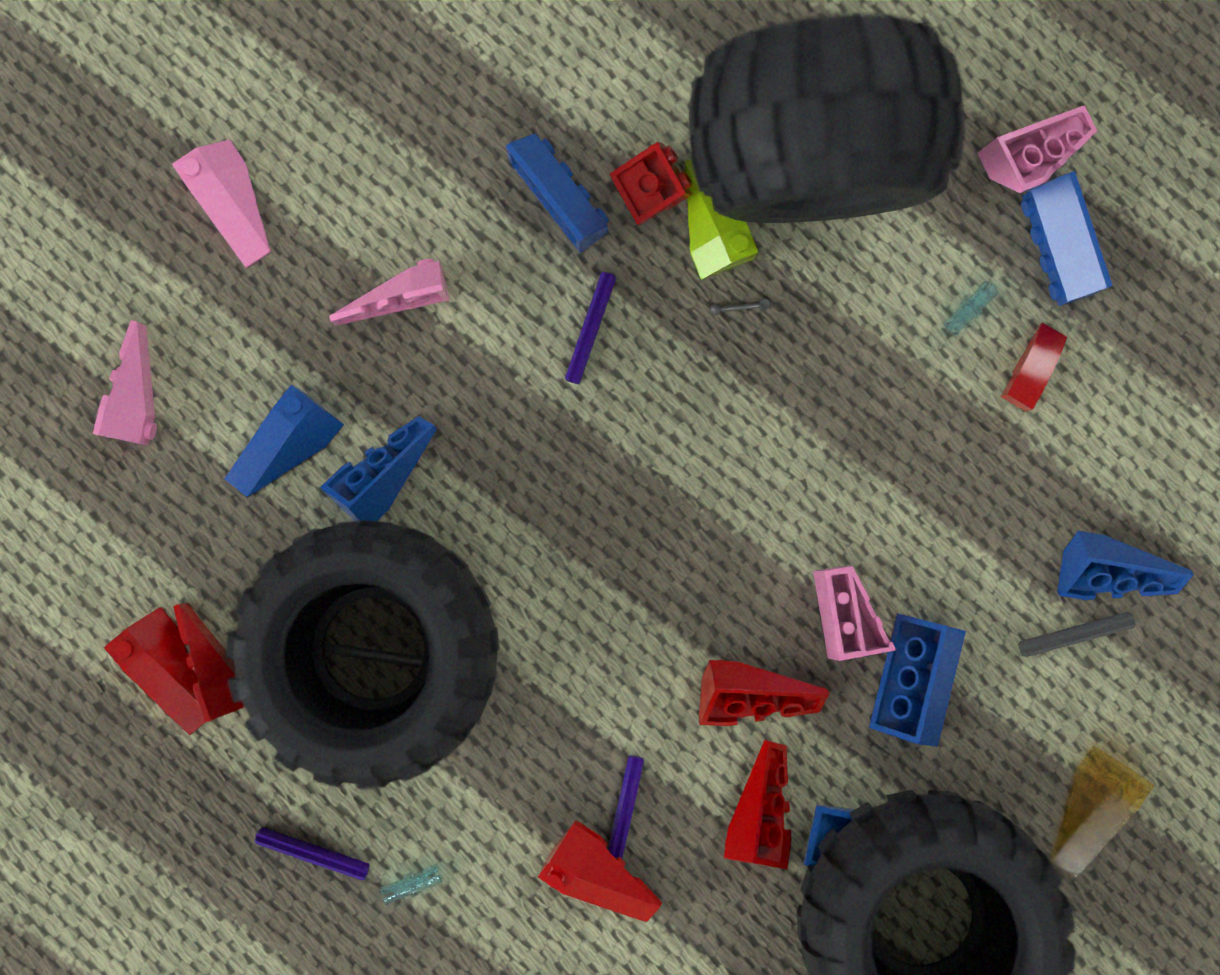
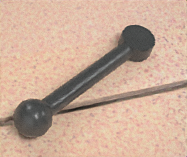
[710,298,771,315]

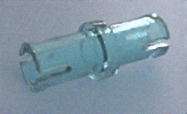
[944,281,998,335]
[380,864,443,906]

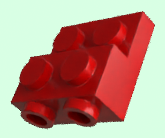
[609,142,693,225]

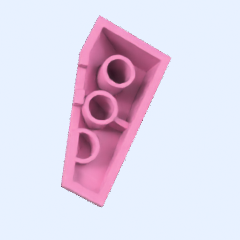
[977,105,1097,193]
[172,140,271,268]
[329,259,450,326]
[93,320,157,446]

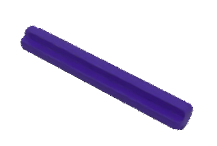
[565,272,616,384]
[608,755,644,859]
[255,827,370,880]

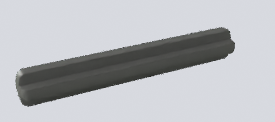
[1018,612,1135,657]

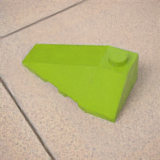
[685,159,758,280]

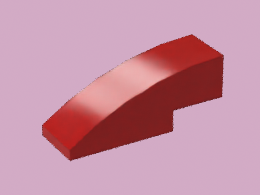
[1000,322,1067,412]

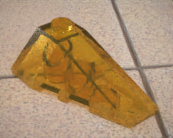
[1051,746,1155,877]

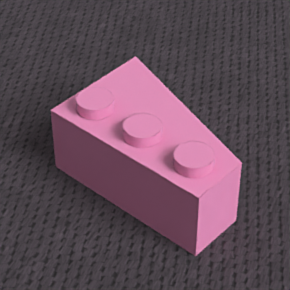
[813,566,896,661]

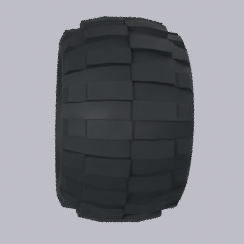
[688,14,965,223]
[226,520,500,789]
[797,790,1077,975]

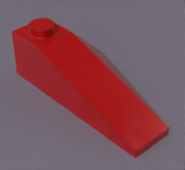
[173,603,245,723]
[103,607,205,735]
[699,660,829,726]
[724,740,792,870]
[538,820,662,923]

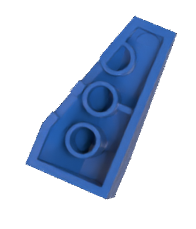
[320,416,437,521]

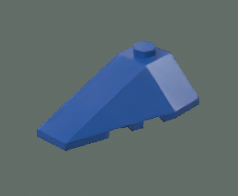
[225,384,345,497]
[1057,530,1194,600]

